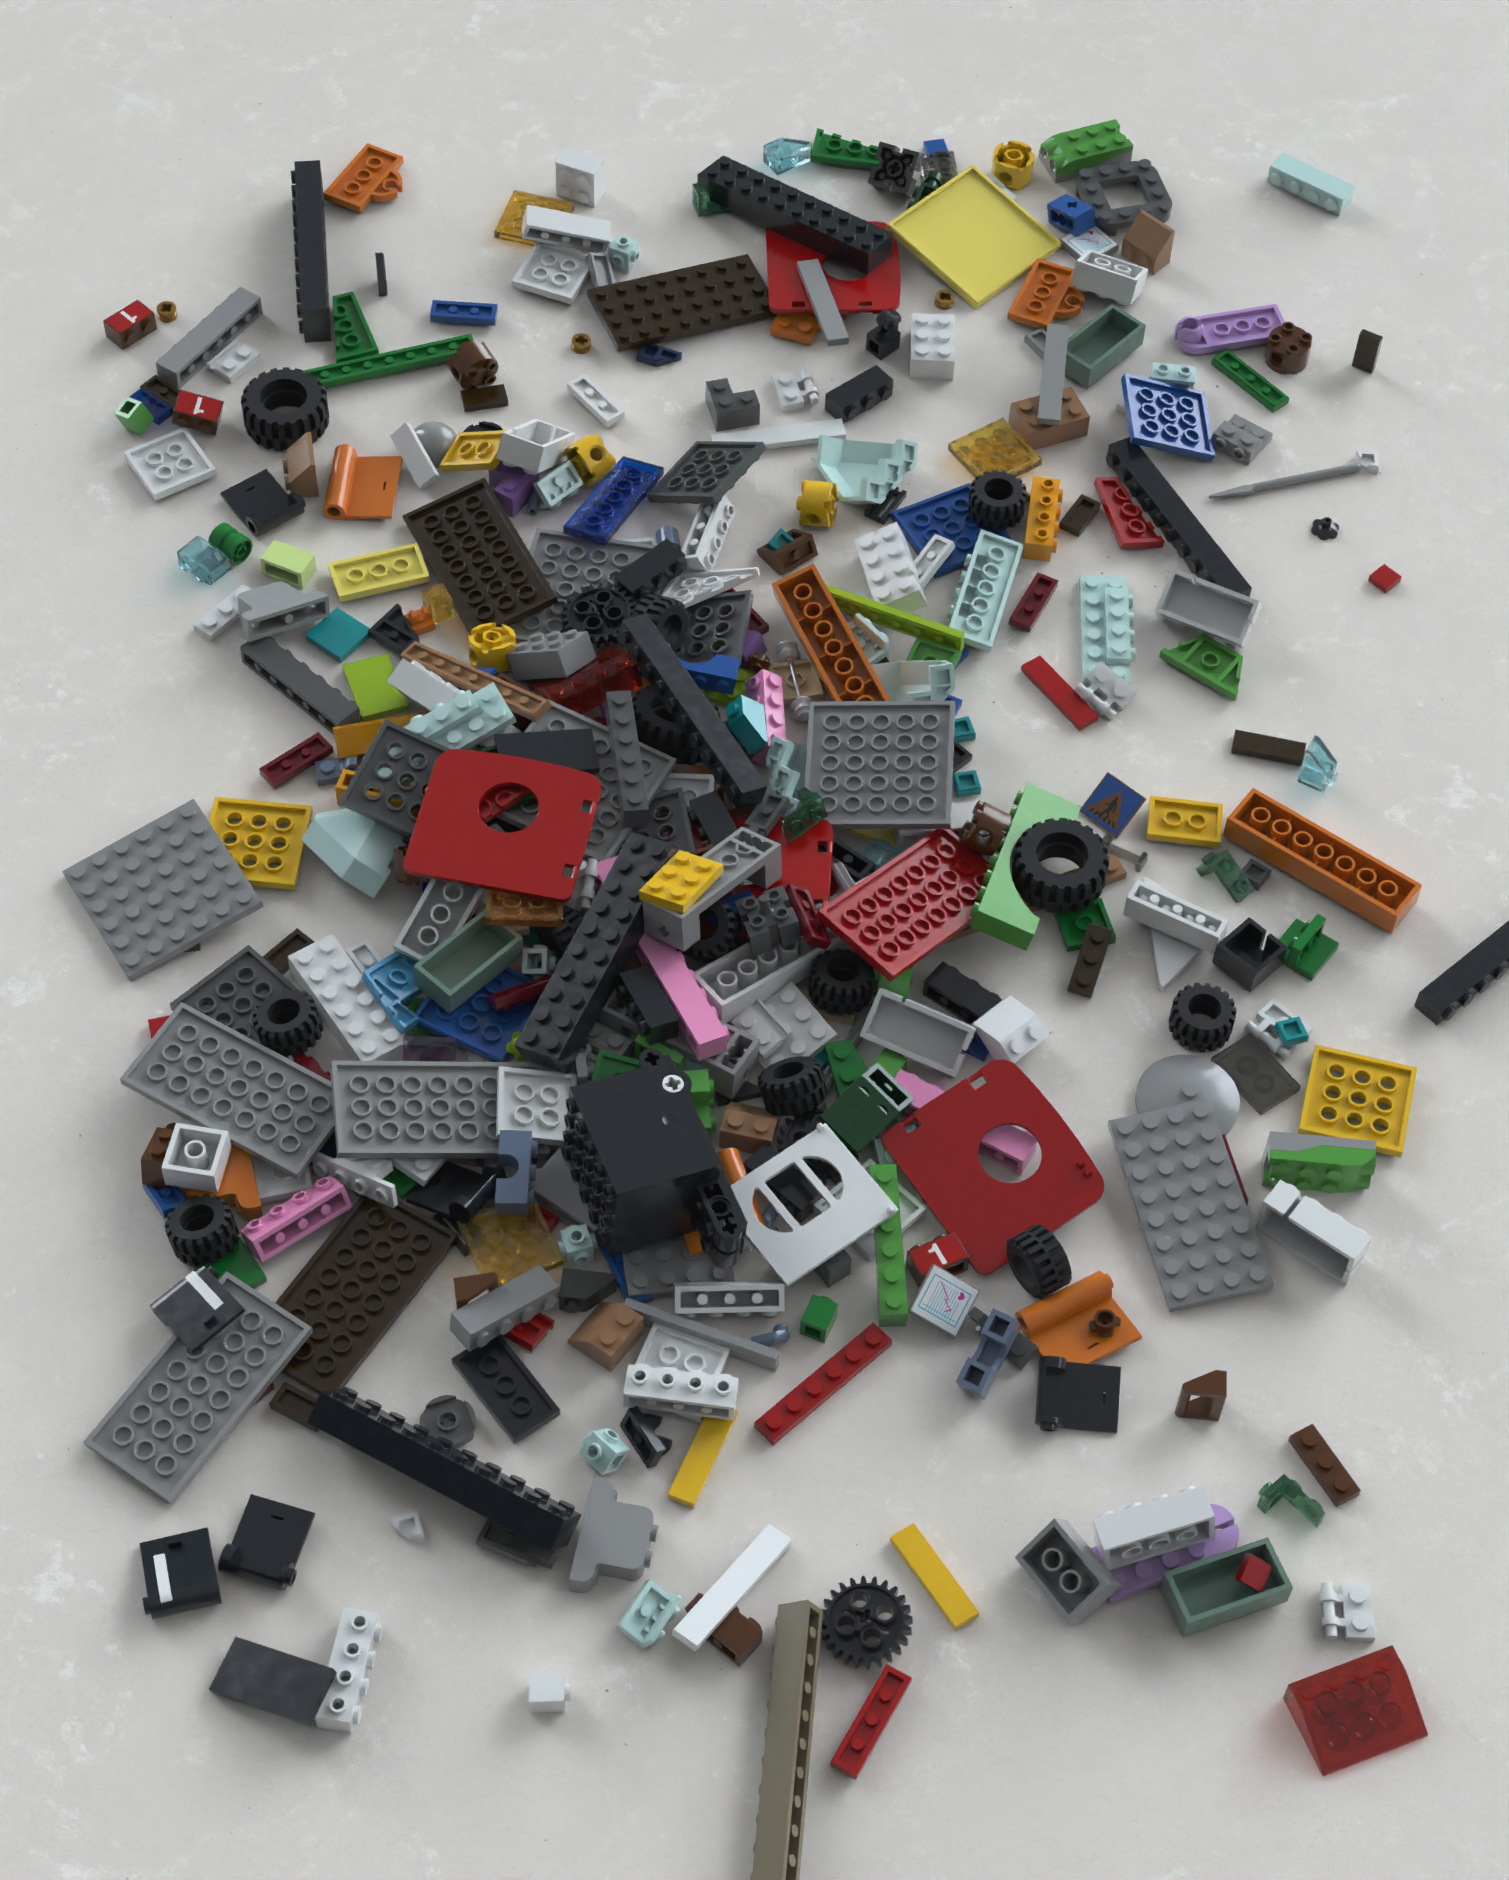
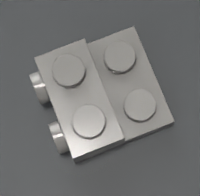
[1212,414,1273,465]

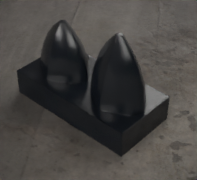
[619,1406,672,1469]

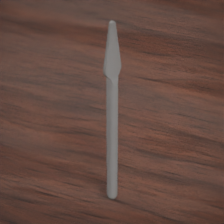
[1209,463,1361,499]

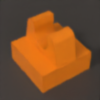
[404,606,436,636]

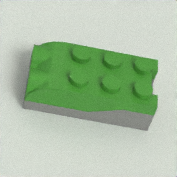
[1038,119,1133,184]
[1262,1131,1376,1193]

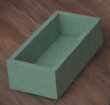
[1065,304,1146,389]
[413,908,523,1014]
[1160,1537,1293,1637]

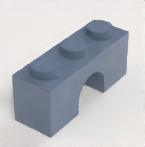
[495,1130,538,1215]
[956,1308,1021,1400]

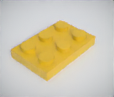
[439,430,507,472]
[1146,796,1223,848]
[639,850,724,914]

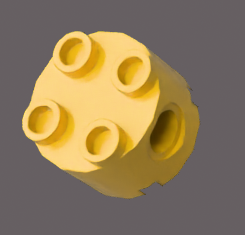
[991,141,1035,191]
[563,434,616,488]
[796,480,838,528]
[468,623,516,675]

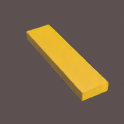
[668,1410,738,1508]
[890,1523,979,1631]

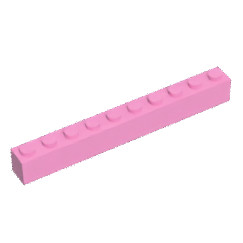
[594,856,730,1061]

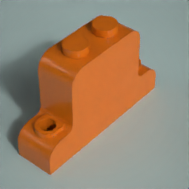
[185,1144,263,1222]

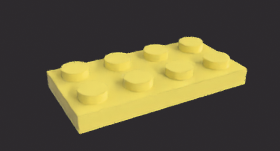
[327,543,430,603]

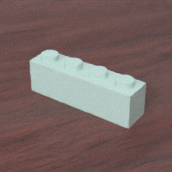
[1267,152,1355,216]

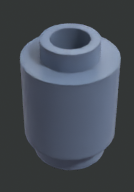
[656,526,681,550]

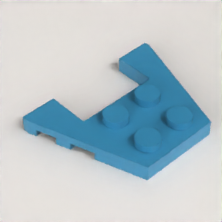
[361,951,423,1034]

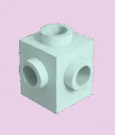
[607,234,640,273]
[521,945,559,979]
[556,1224,597,1269]
[579,1428,630,1475]

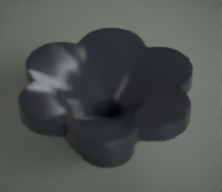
[1311,517,1339,540]

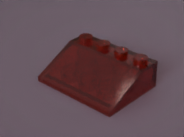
[527,645,643,714]
[1283,1645,1428,1777]

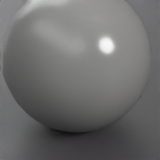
[414,421,457,468]

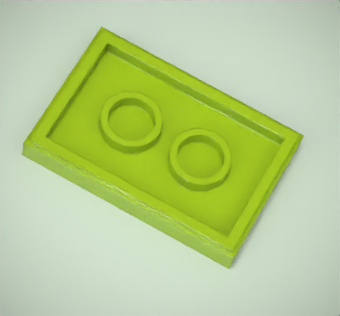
[342,653,408,722]

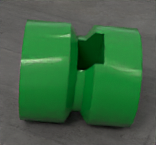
[208,523,253,565]

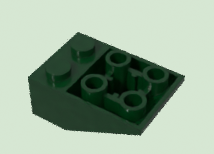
[819,1062,915,1154]

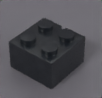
[1212,917,1288,992]

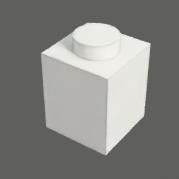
[528,1673,570,1713]

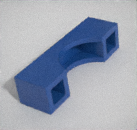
[639,644,740,695]

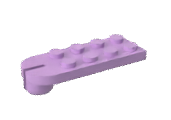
[1174,304,1285,354]
[1091,1504,1239,1604]

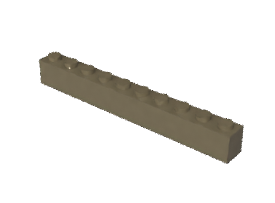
[750,1600,823,1880]

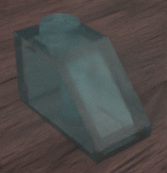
[763,138,812,175]
[1297,735,1338,793]

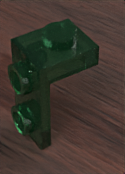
[780,787,828,842]
[1196,850,1254,903]
[1257,1474,1325,1527]

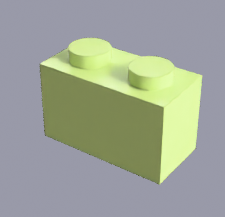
[260,540,317,589]

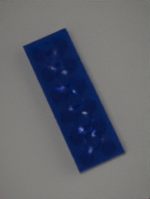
[563,456,664,545]

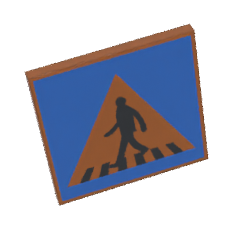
[1079,772,1146,838]

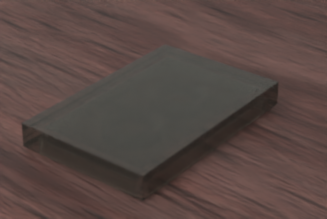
[1211,1033,1301,1116]

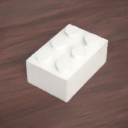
[1070,249,1149,305]
[909,313,955,380]

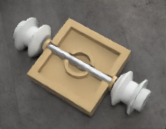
[767,640,824,721]

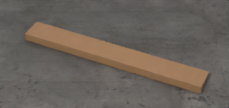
[399,641,552,722]

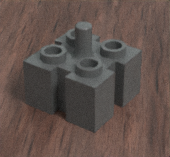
[868,142,924,197]
[734,885,802,957]

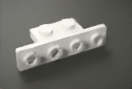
[312,1152,398,1208]

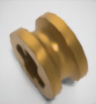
[934,289,955,310]
[157,301,177,323]
[571,333,591,354]

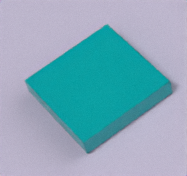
[305,607,370,663]

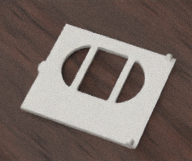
[731,1123,899,1287]

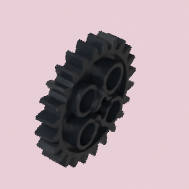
[561,582,636,649]
[777,1103,862,1186]
[821,1576,913,1670]

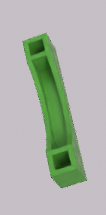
[868,1164,908,1327]

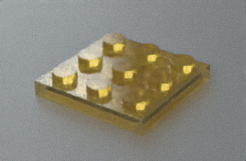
[494,190,575,246]
[948,418,1042,479]
[458,1199,564,1292]

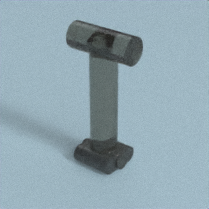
[1102,834,1148,872]

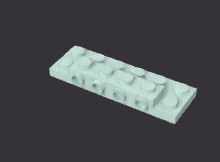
[947,529,1024,653]
[1079,575,1135,687]
[378,682,517,787]

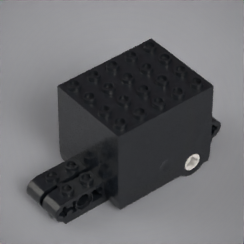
[561,1048,748,1269]

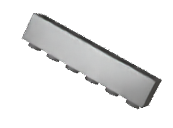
[156,287,263,389]

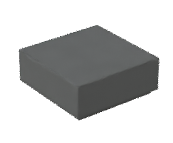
[1237,859,1272,891]

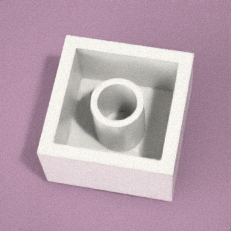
[555,147,605,207]
[161,1123,232,1193]

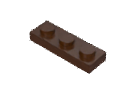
[1288,1424,1361,1507]

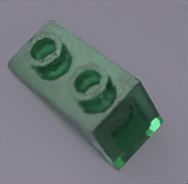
[692,182,731,217]

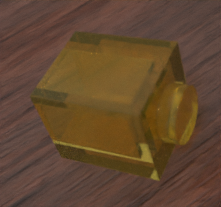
[421,583,455,624]

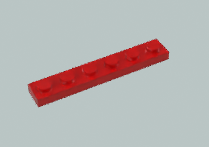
[754,1322,892,1445]

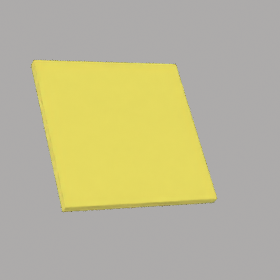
[885,164,1063,309]

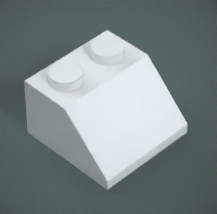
[972,995,1050,1063]

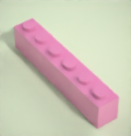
[894,1069,1038,1175]

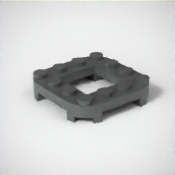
[1076,159,1172,236]

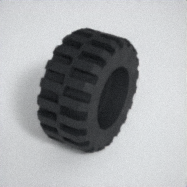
[241,367,329,451]
[632,685,721,765]
[1012,818,1109,914]

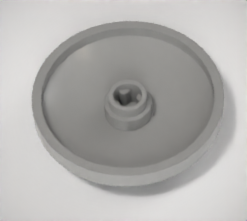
[1135,1055,1240,1136]

